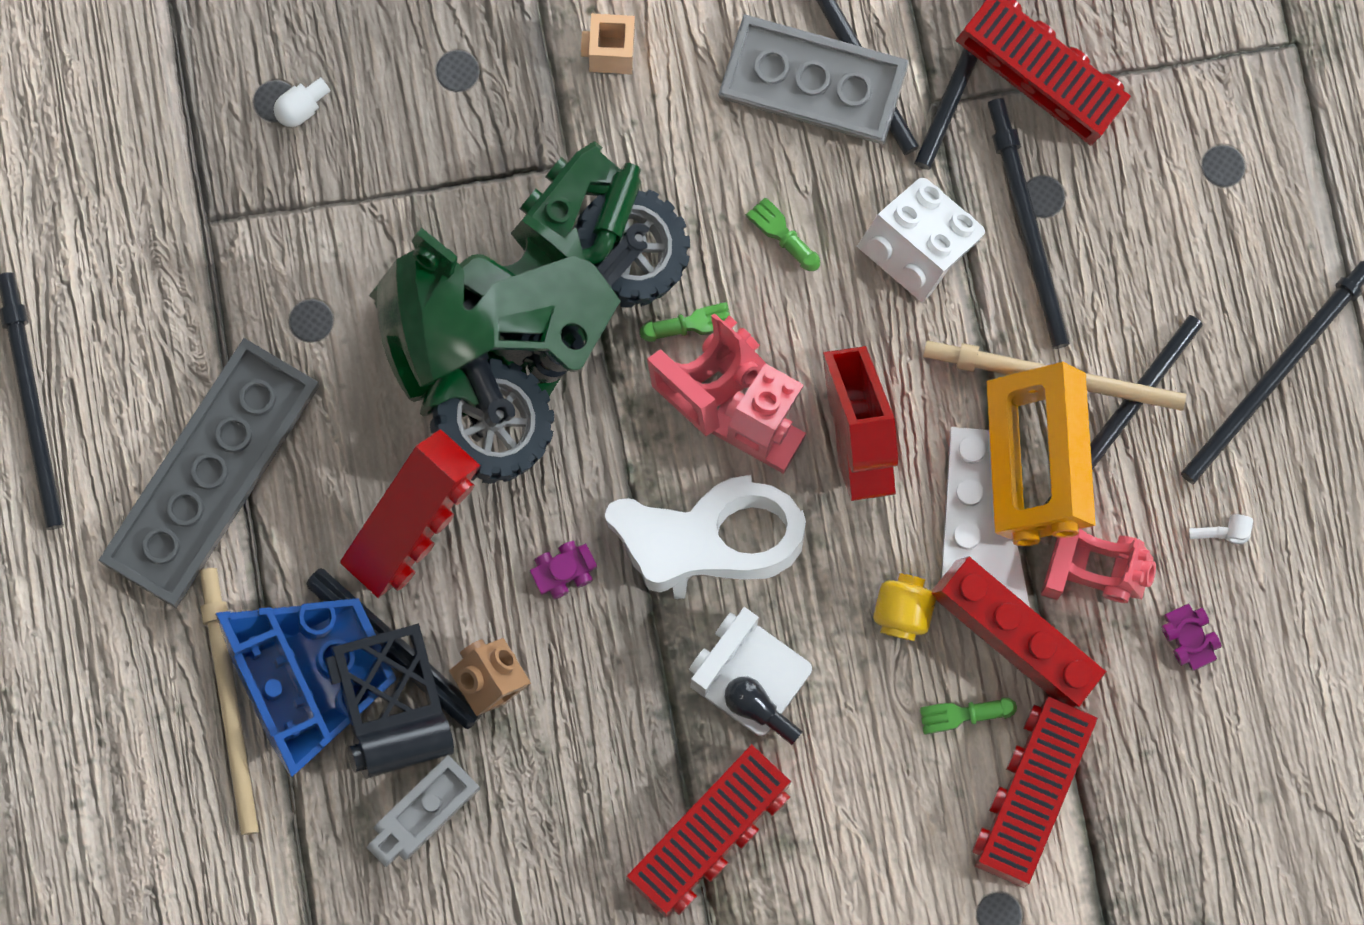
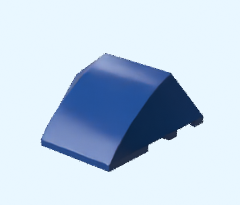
[215,598,397,778]

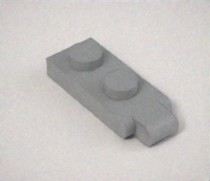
[366,755,480,867]

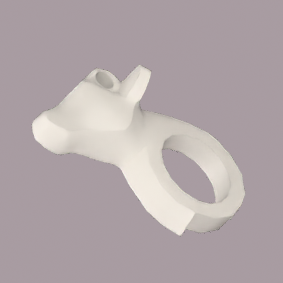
[605,475,806,599]

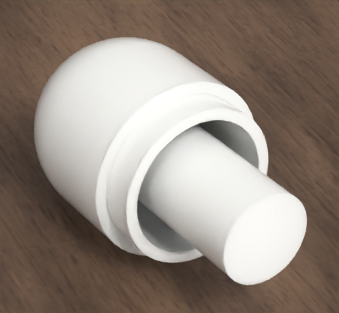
[274,77,331,127]

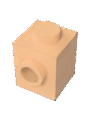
[581,13,635,74]

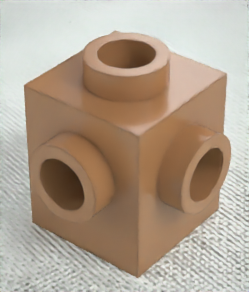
[449,638,531,716]

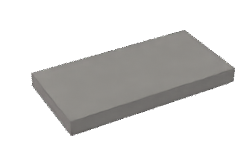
[718,14,909,145]

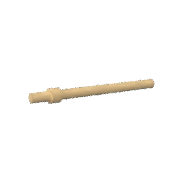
[923,340,1187,411]
[199,568,259,836]

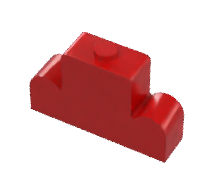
[823,346,898,501]

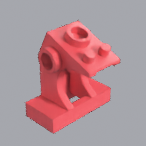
[647,313,765,436]
[712,363,806,474]
[1041,529,1156,603]

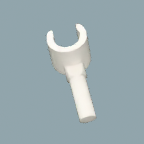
[1189,514,1253,544]

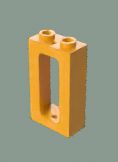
[987,362,1096,546]

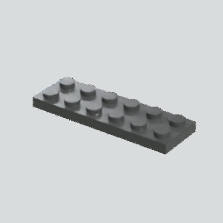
[99,338,320,608]

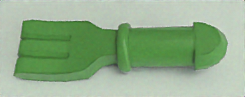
[746,198,820,271]
[639,302,730,342]
[920,697,1017,735]

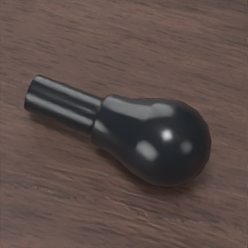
[725,676,803,745]

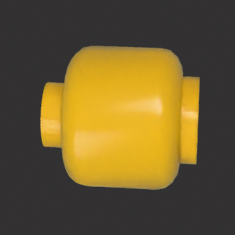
[873,573,936,641]

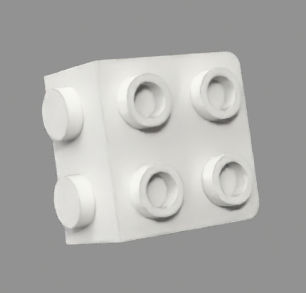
[856,178,985,302]
[689,607,812,736]

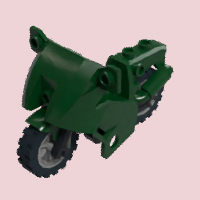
[369,141,690,484]

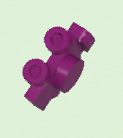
[530,541,597,600]
[1161,603,1222,672]

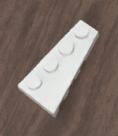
[941,427,1030,607]

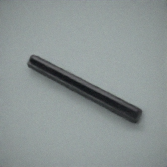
[306,568,482,729]

